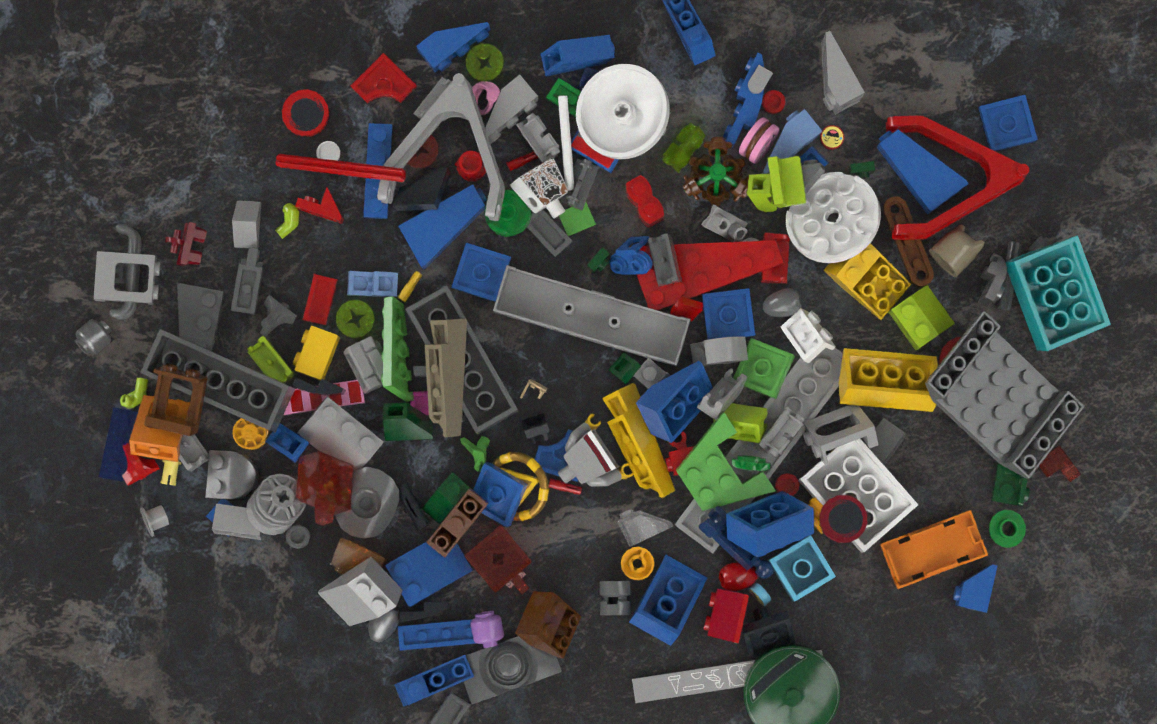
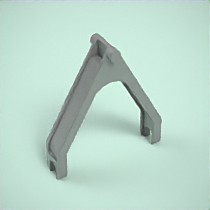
[377,73,505,221]

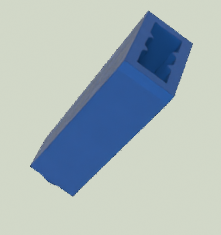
[877,130,969,215]
[399,185,487,270]

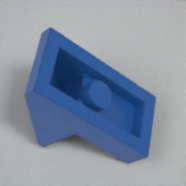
[265,423,310,463]

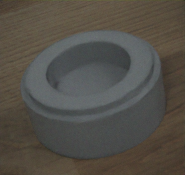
[286,525,311,549]

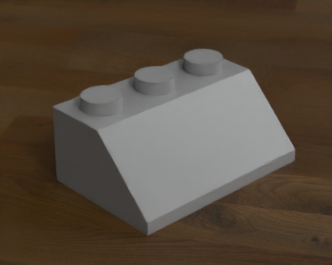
[297,396,383,475]

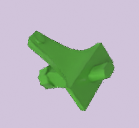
[460,436,490,471]

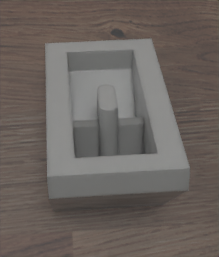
[232,201,261,249]

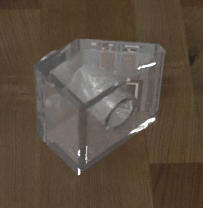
[617,509,673,547]

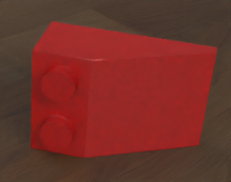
[703,588,749,644]

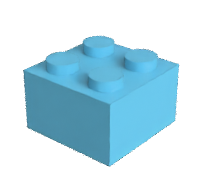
[768,535,836,602]

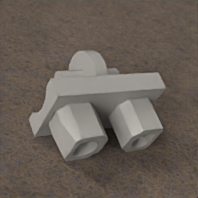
[701,204,748,242]

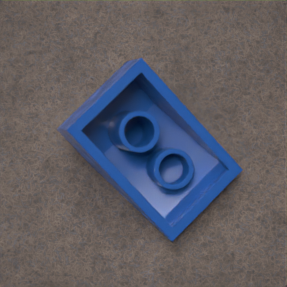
[636,361,713,443]
[385,542,473,607]
[629,555,707,646]

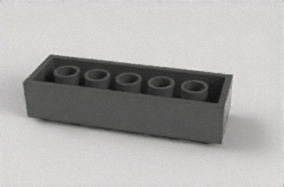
[406,285,519,435]
[140,329,295,432]

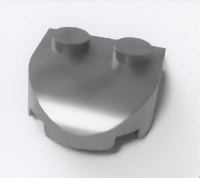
[978,253,1007,306]
[206,450,259,500]

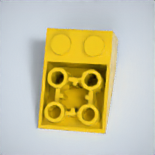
[824,243,911,320]

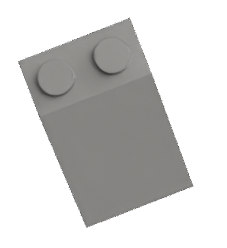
[821,31,865,115]
[318,557,403,626]

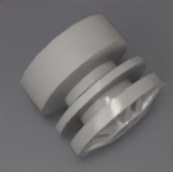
[246,474,306,535]

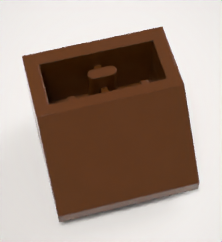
[515,591,581,659]

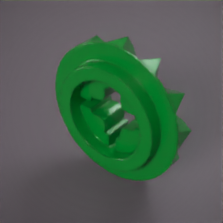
[732,455,771,471]

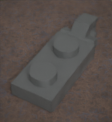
[231,248,264,315]

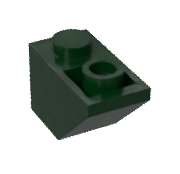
[383,403,433,441]

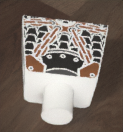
[510,157,568,219]

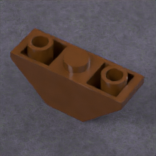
[426,488,489,558]

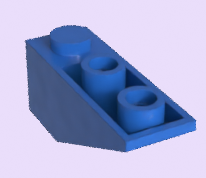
[662,0,716,66]
[416,22,490,73]
[394,655,474,707]

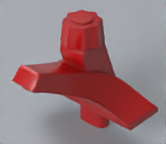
[122,443,160,486]

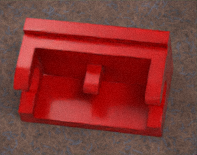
[761,233,790,284]

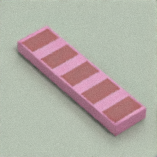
[283,380,365,416]

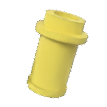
[161,459,182,486]

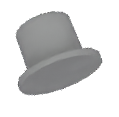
[140,505,169,537]

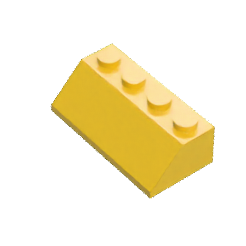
[839,348,938,412]

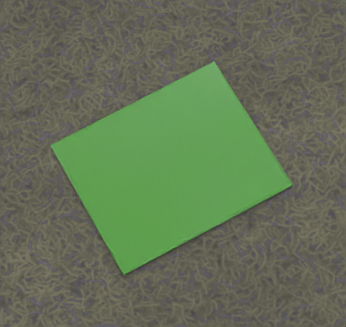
[559,203,596,236]

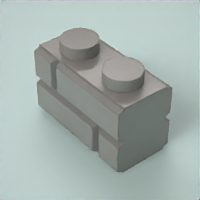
[343,336,383,394]

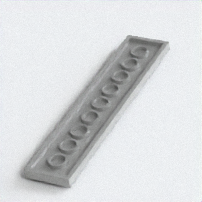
[674,348,843,554]

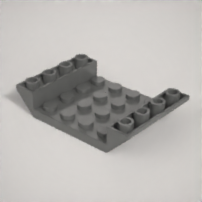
[925,311,1085,479]

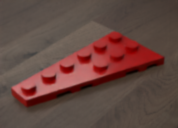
[629,240,785,311]

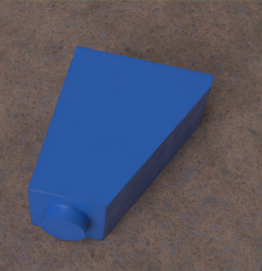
[541,35,615,76]

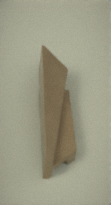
[425,319,467,437]

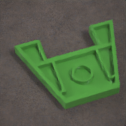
[676,411,775,511]

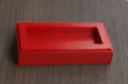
[303,274,338,326]

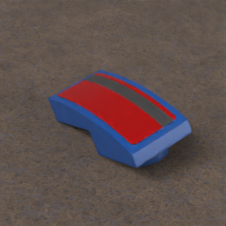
[571,129,619,173]

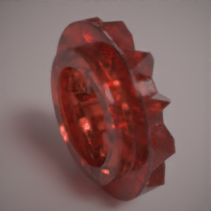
[402,135,438,168]

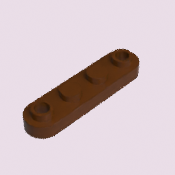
[883,196,934,287]

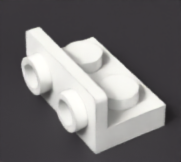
[781,308,836,363]

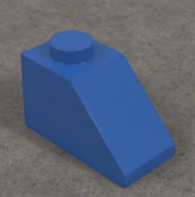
[953,564,997,613]

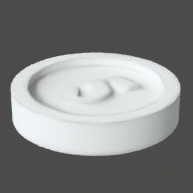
[316,141,340,161]

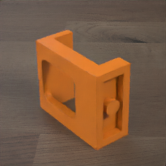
[129,395,190,462]

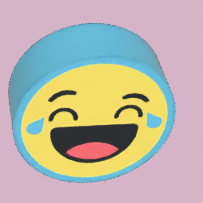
[749,583,771,606]

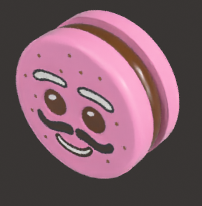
[739,117,779,164]

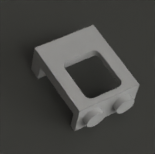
[94,251,161,305]

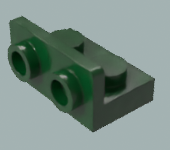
[991,462,1032,506]

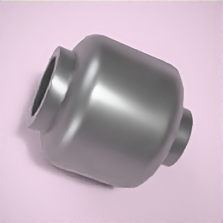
[75,319,111,354]

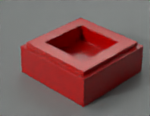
[671,297,703,322]

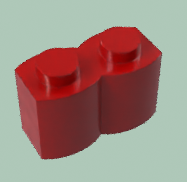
[626,175,664,228]

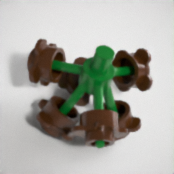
[683,136,749,207]

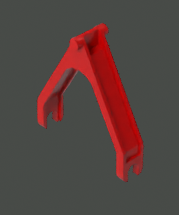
[886,116,1029,240]

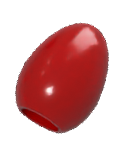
[719,562,758,591]

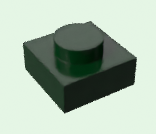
[848,161,875,179]
[587,247,610,274]
[608,352,641,384]

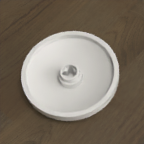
[576,64,670,159]

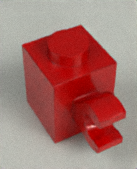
[665,432,695,476]

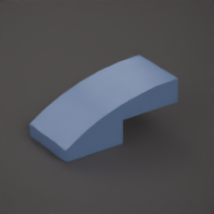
[347,271,398,297]

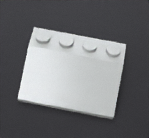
[798,439,918,553]

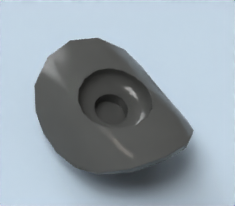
[336,467,399,539]

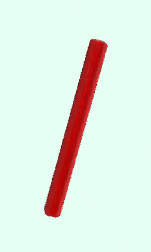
[276,154,406,182]

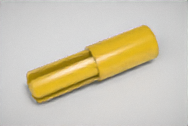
[398,271,422,302]

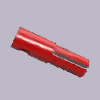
[506,151,539,171]
[549,478,582,495]

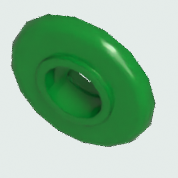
[989,510,1026,548]

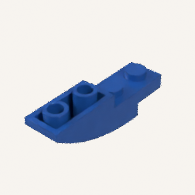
[723,53,764,149]

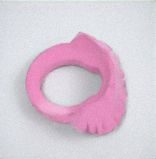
[472,81,500,115]

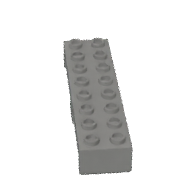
[493,265,690,367]

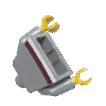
[558,414,633,487]

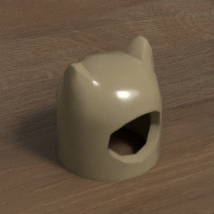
[929,224,985,277]

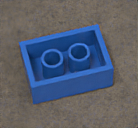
[726,491,814,557]

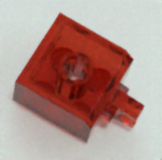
[296,451,354,526]
[464,525,533,594]

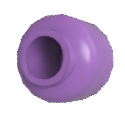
[470,611,504,648]

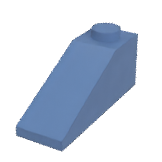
[762,109,822,174]

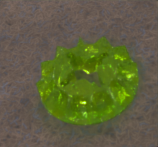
[466,44,504,81]
[336,300,374,338]

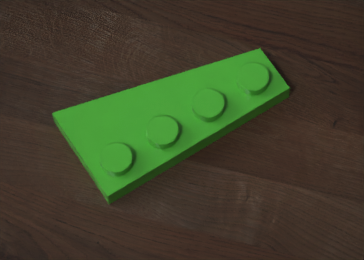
[381,296,414,402]

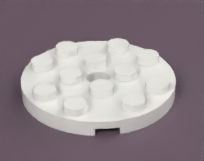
[786,172,881,263]

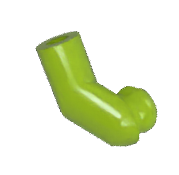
[275,203,299,239]
[120,378,148,409]

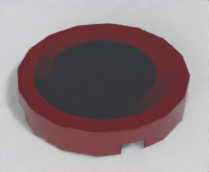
[819,495,867,543]

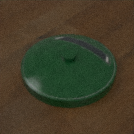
[743,644,840,724]

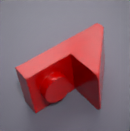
[295,187,344,224]

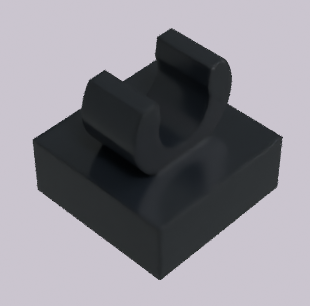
[521,414,550,445]

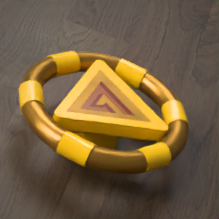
[492,452,549,521]

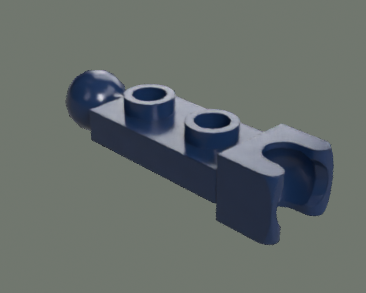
[698,506,774,579]

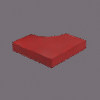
[351,53,417,104]

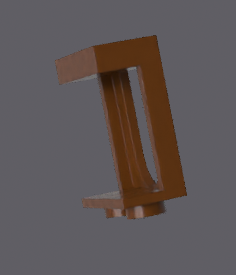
[144,364,208,436]

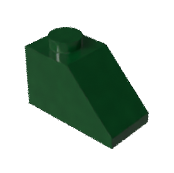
[422,472,470,524]

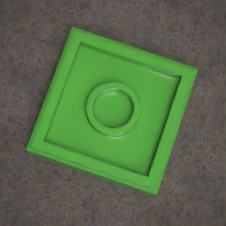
[733,338,795,399]

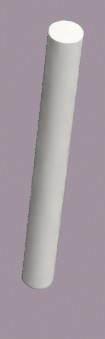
[558,96,575,191]

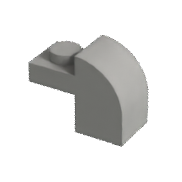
[690,337,748,366]

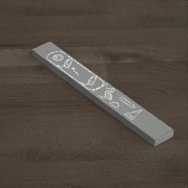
[632,650,823,703]

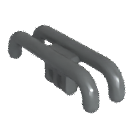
[109,223,142,320]

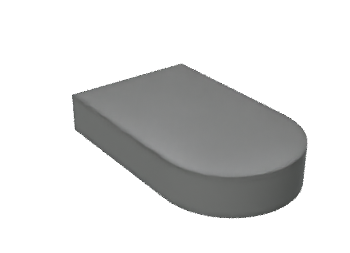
[748,65,773,94]

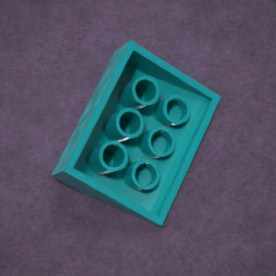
[1005,235,1111,351]

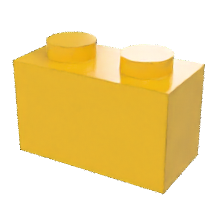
[293,326,340,381]

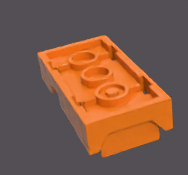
[880,510,988,589]

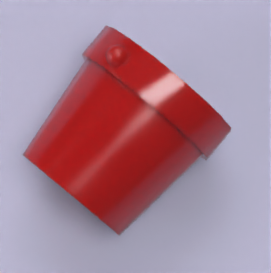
[455,151,486,182]

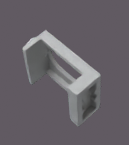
[803,405,878,465]

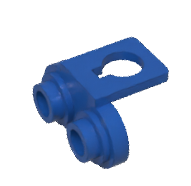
[610,236,653,275]

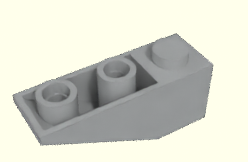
[485,75,538,144]

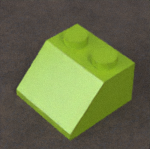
[888,285,955,351]

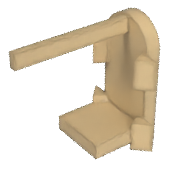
[520,379,548,399]

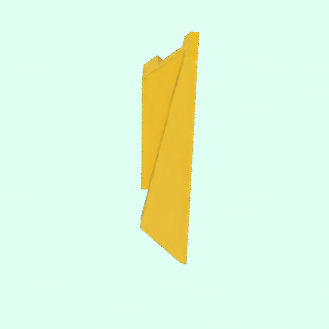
[602,383,675,498]

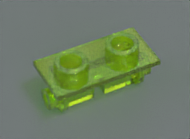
[662,123,706,173]

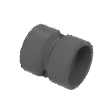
[600,581,631,615]

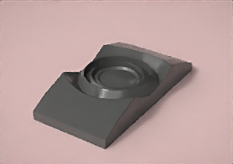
[463,636,562,704]

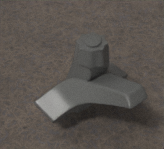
[260,295,297,337]

